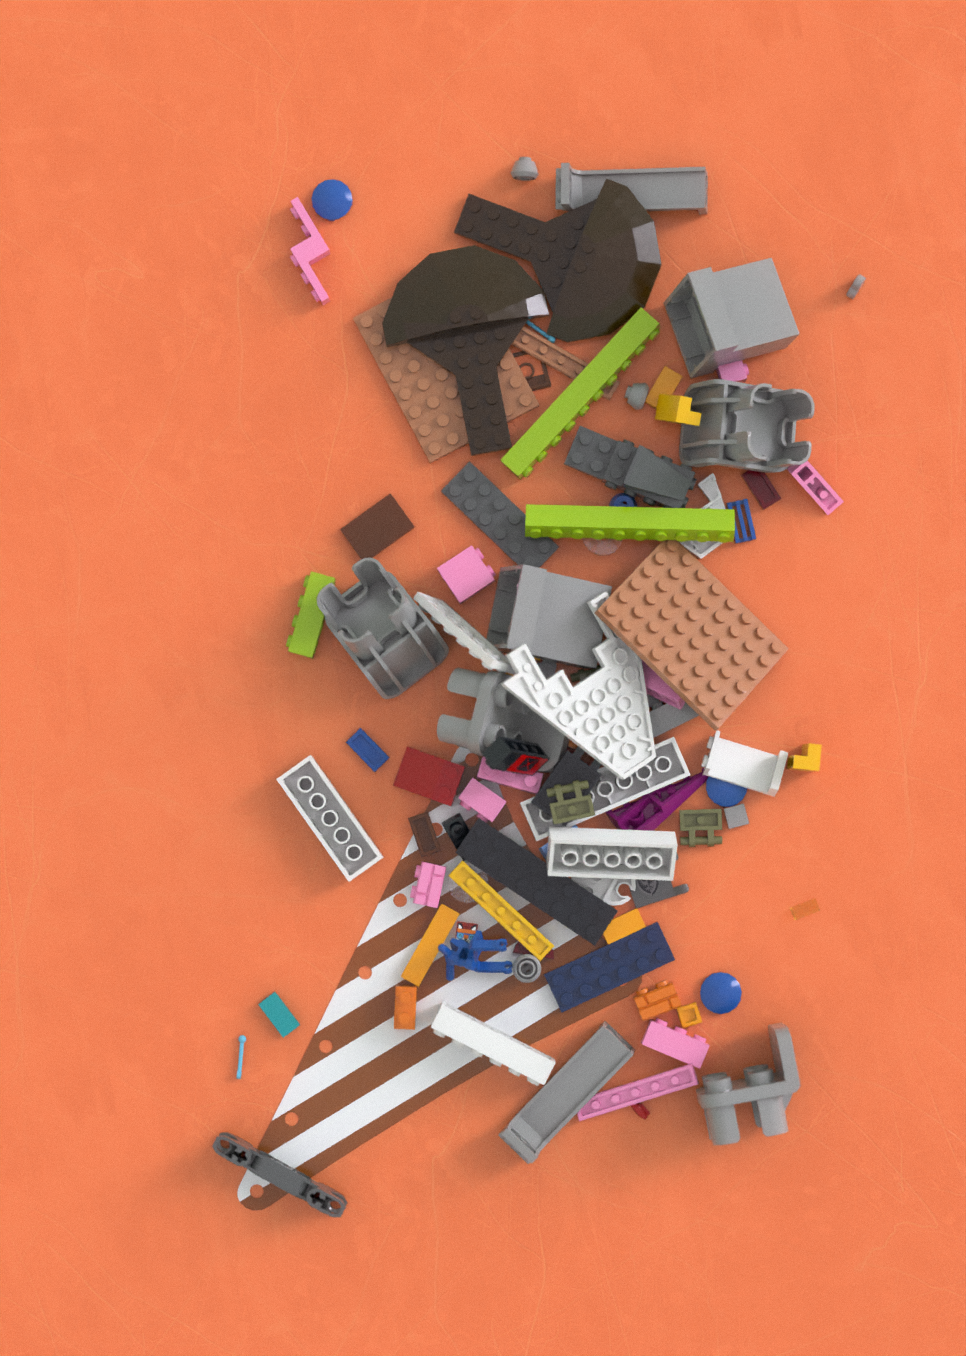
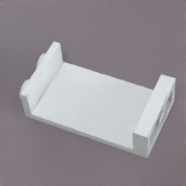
[701,730,788,797]

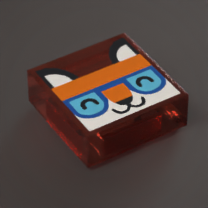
[455,921,478,943]

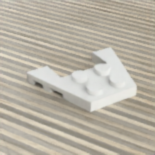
[680,473,725,559]

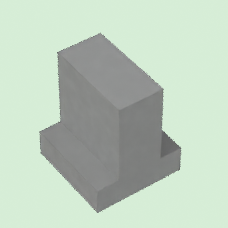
[664,258,799,379]
[486,564,612,669]

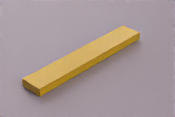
[448,860,554,961]

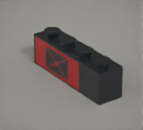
[482,736,550,776]

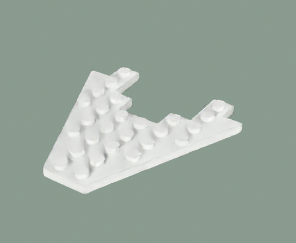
[501,591,656,779]

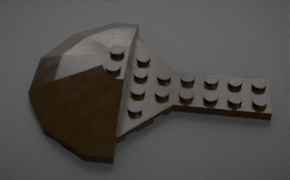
[454,179,662,343]
[382,245,549,456]

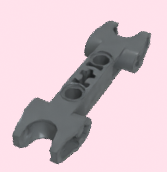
[212,1132,348,1217]

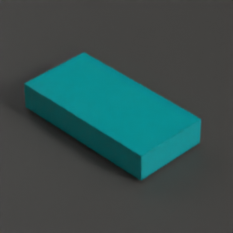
[258,991,300,1038]

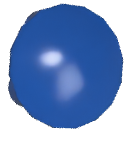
[312,179,353,221]
[706,777,747,807]
[700,972,742,1014]

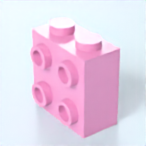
[437,545,496,604]

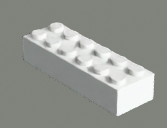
[276,755,384,882]
[546,827,677,881]
[431,1002,556,1086]

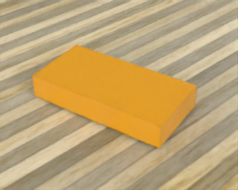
[645,366,683,409]
[603,908,646,945]

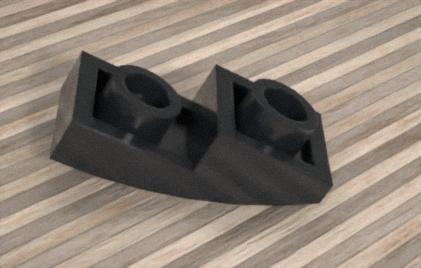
[442,812,470,861]

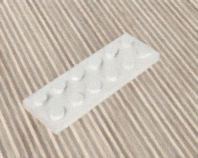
[413,592,515,675]

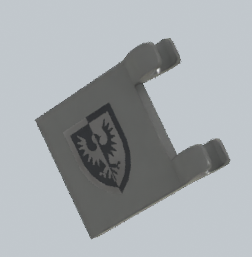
[629,853,689,908]

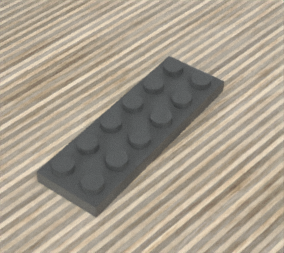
[441,461,559,568]

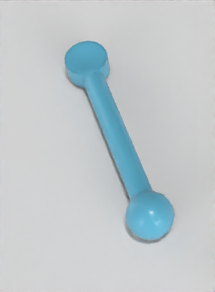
[526,320,556,343]
[236,1035,246,1079]

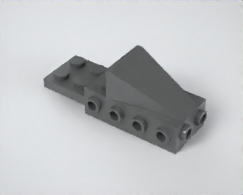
[564,426,697,508]

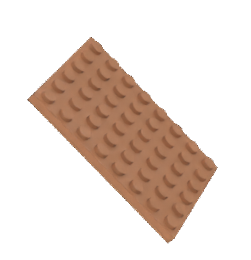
[353,297,539,464]
[594,540,789,731]

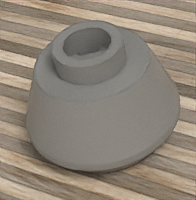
[510,157,539,181]
[624,383,649,410]
[513,954,541,983]

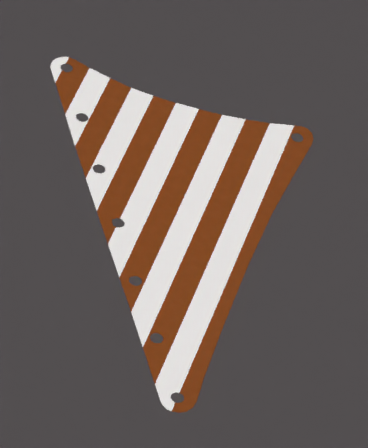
[237,747,642,1210]

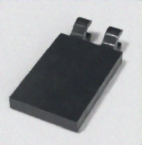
[531,746,602,826]

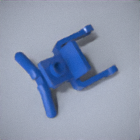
[438,930,513,981]

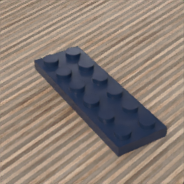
[544,922,675,1012]

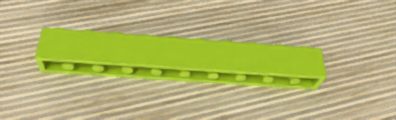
[501,307,660,480]
[525,504,735,543]

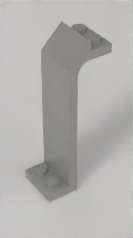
[555,163,708,214]
[498,1021,635,1164]

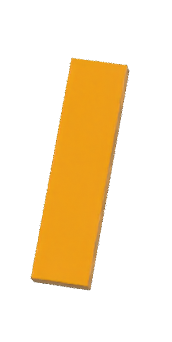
[401,904,460,987]

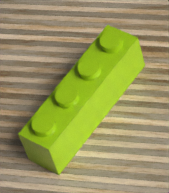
[286,571,336,659]

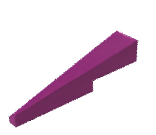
[606,768,709,831]

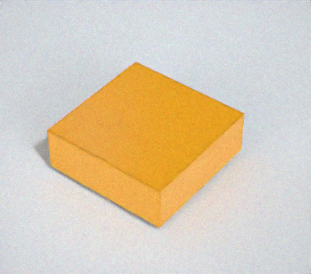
[676,1002,702,1028]

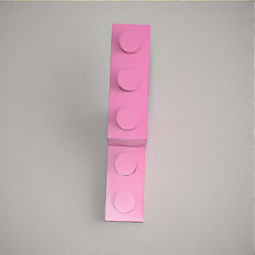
[290,197,330,305]

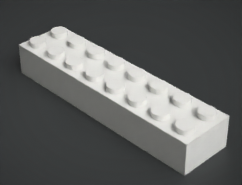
[520,737,690,841]

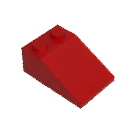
[393,747,466,807]

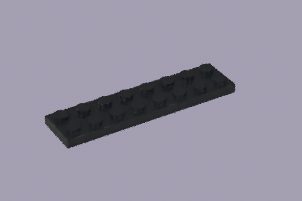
[455,818,618,946]

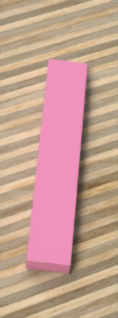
[577,1063,699,1121]

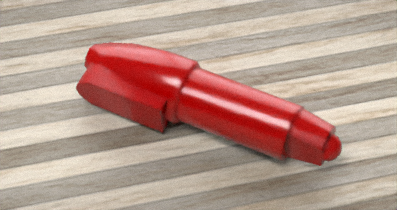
[630,1103,650,1119]

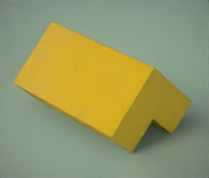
[655,394,702,426]
[787,743,822,772]

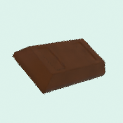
[408,812,441,858]

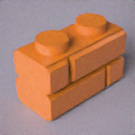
[633,980,682,1021]
[394,985,417,1030]

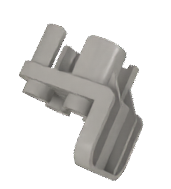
[679,379,814,473]
[317,558,449,699]
[437,668,569,773]
[696,1022,800,1145]

